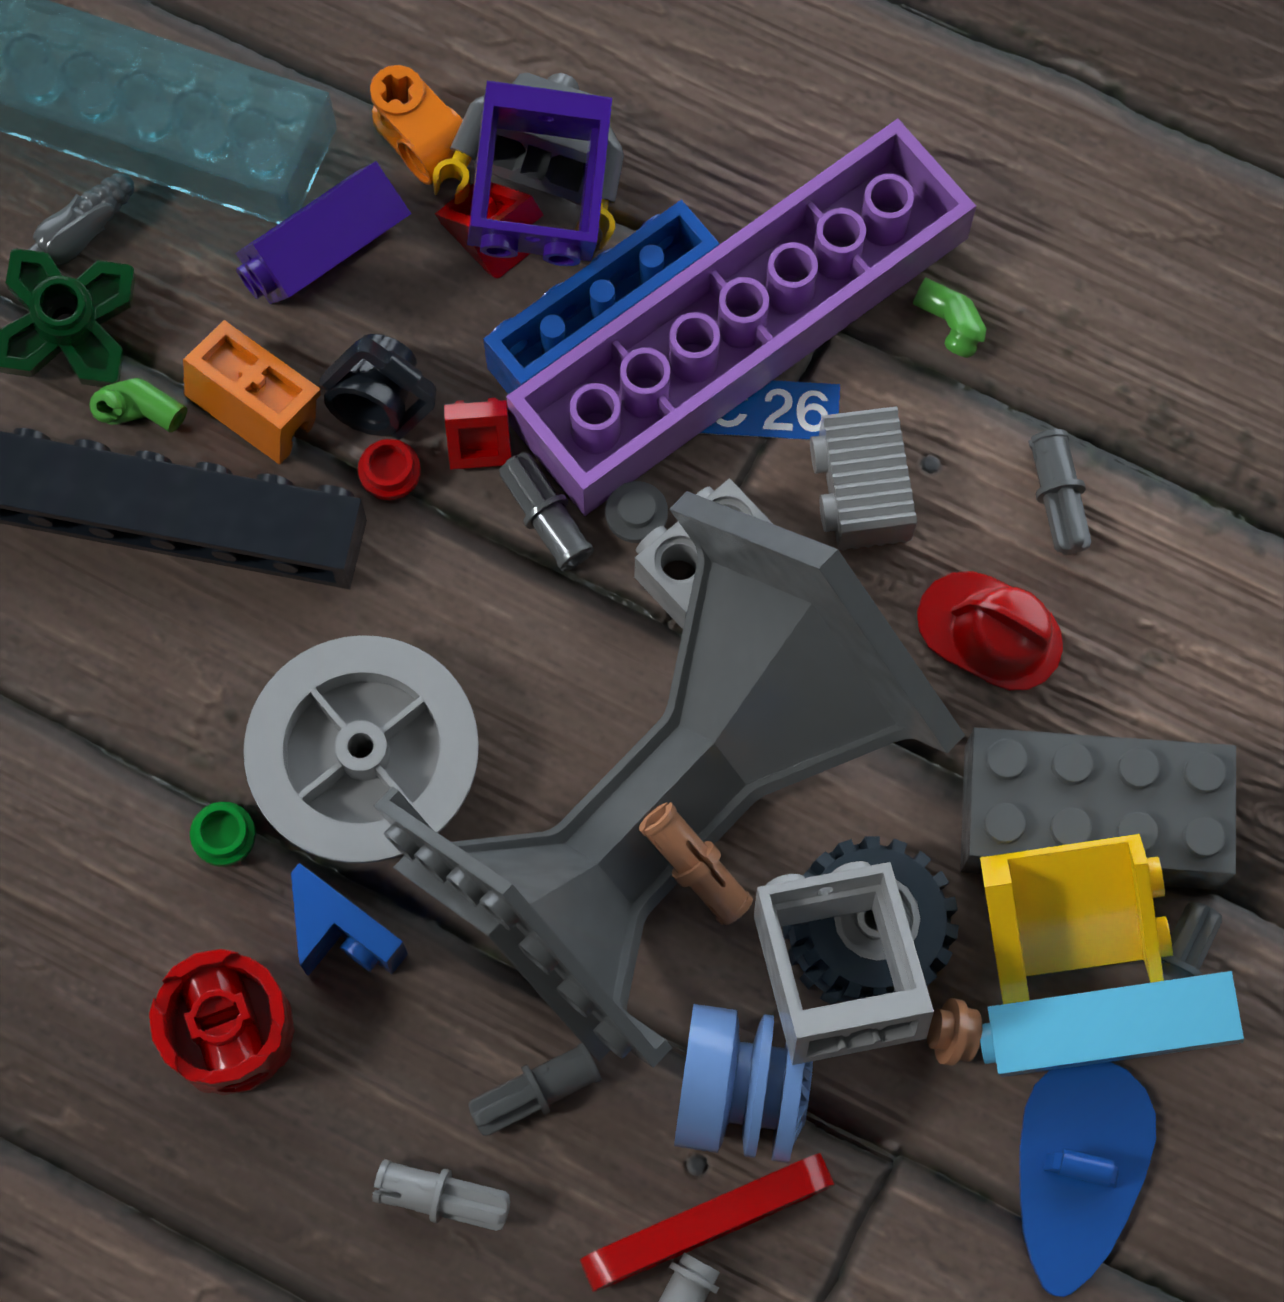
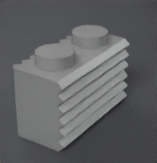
[810,406,917,551]

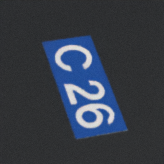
[700,380,840,440]

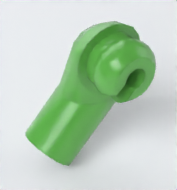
[913,277,986,358]
[89,378,188,433]

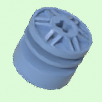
[674,1004,813,1163]

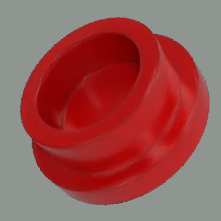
[358,439,421,500]

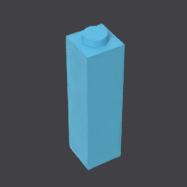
[980,971,1244,1077]

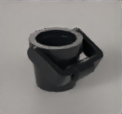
[319,334,437,440]

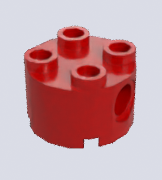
[149,949,295,1095]

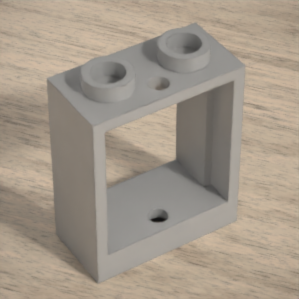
[754,861,934,1065]

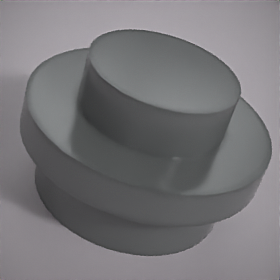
[605,481,668,543]

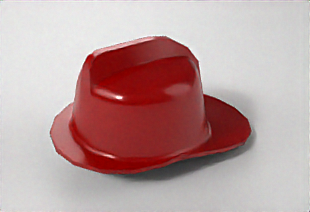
[917,571,1063,691]

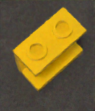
[980,834,1173,1004]

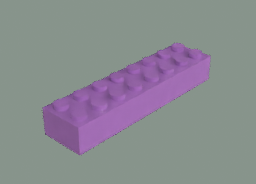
[506,118,976,516]

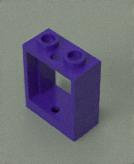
[467,80,612,266]
[235,161,411,304]

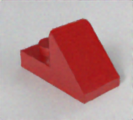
[435,182,544,278]

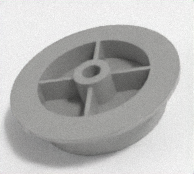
[244,635,479,863]

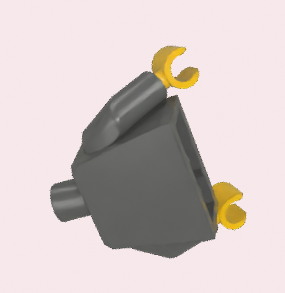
[433,73,624,249]

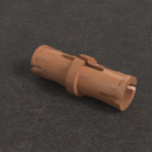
[639,802,753,925]

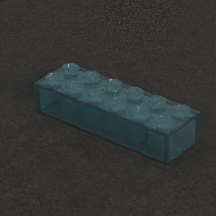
[0,0,337,224]

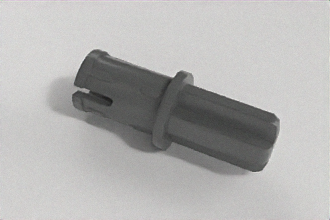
[1028,429,1091,555]
[499,452,594,571]
[1149,902,1222,983]
[468,1043,602,1136]

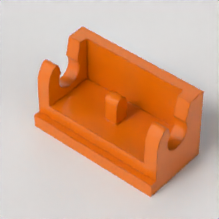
[183,320,321,465]

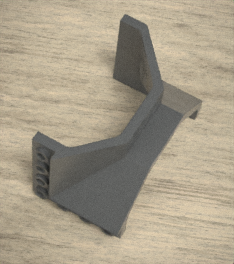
[374,491,965,1068]

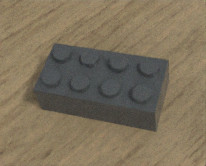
[960,727,1236,890]

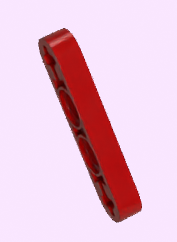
[580,1153,835,1292]

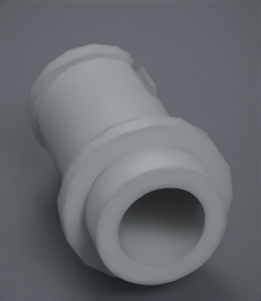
[658,1252,720,1302]

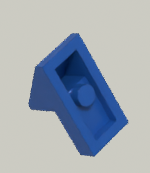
[291,863,408,976]

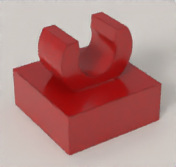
[444,398,512,470]

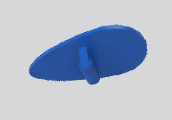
[1019,1062,1156,1297]

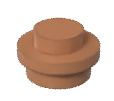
[927,998,982,1066]

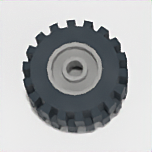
[783,836,959,1005]

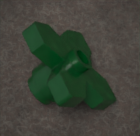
[0,248,136,387]

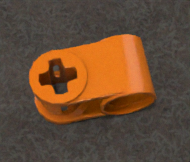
[370,65,463,185]

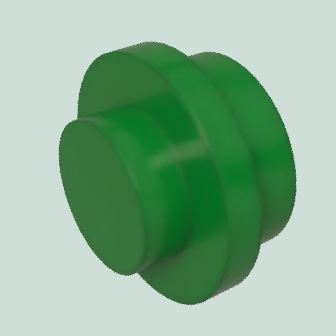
[190,802,256,867]

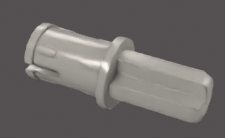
[373,1159,510,1231]

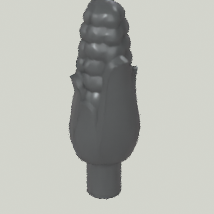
[28,173,134,265]

